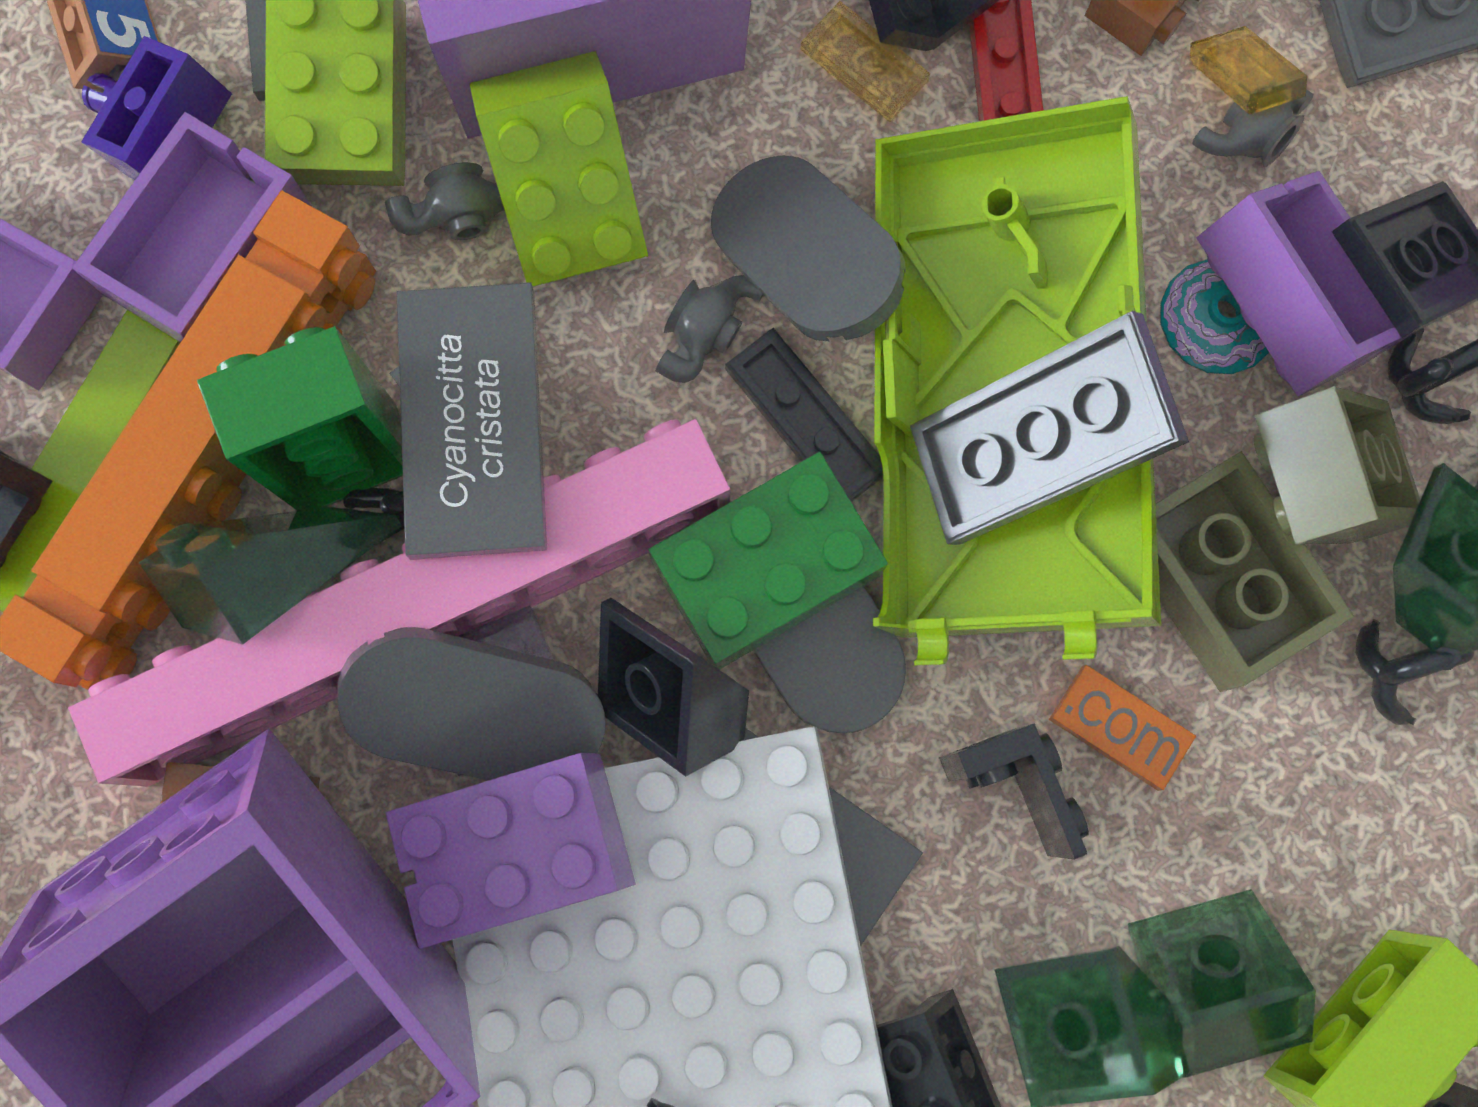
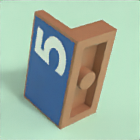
[46,0,160,89]

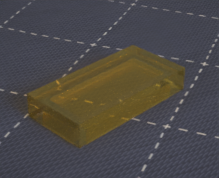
[800,1,930,122]
[1190,26,1307,114]

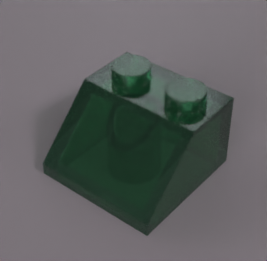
[1393,463,1478,655]
[1128,889,1316,1078]
[994,946,1191,1107]

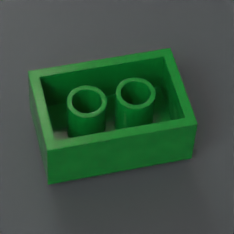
[648,452,888,670]

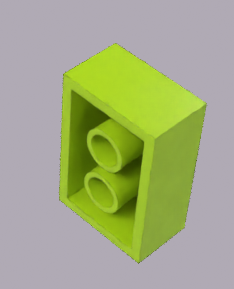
[265,0,406,186]
[469,51,648,287]
[1263,929,1478,1107]

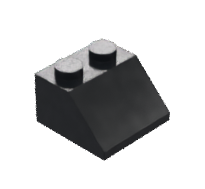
[598,598,749,777]

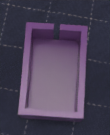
[72,112,312,342]
[1196,171,1415,397]
[0,219,103,391]
[385,753,636,949]

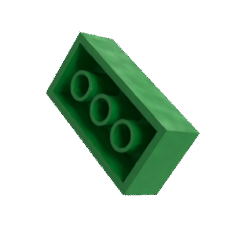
[197,326,403,516]

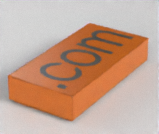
[1049,665,1196,791]

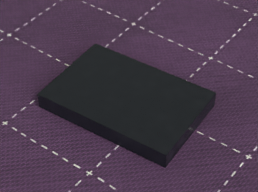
[1331,181,1478,338]

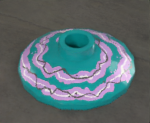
[1160,259,1269,375]

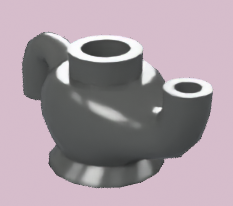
[1192,81,1314,167]
[385,162,505,240]
[655,275,763,383]

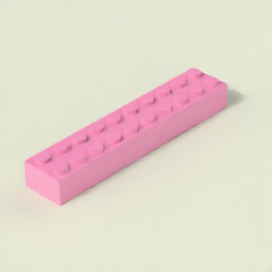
[68,418,730,787]

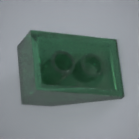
[139,506,401,645]

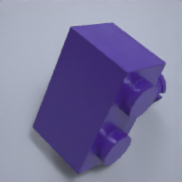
[81,36,232,180]

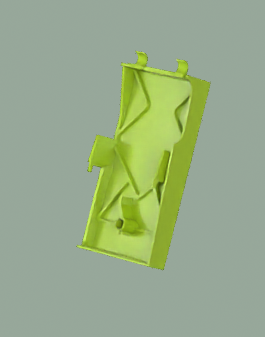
[873,96,1161,666]

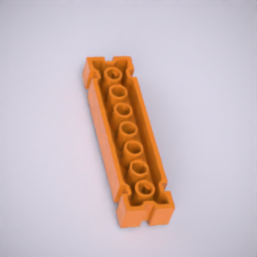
[0,190,377,690]

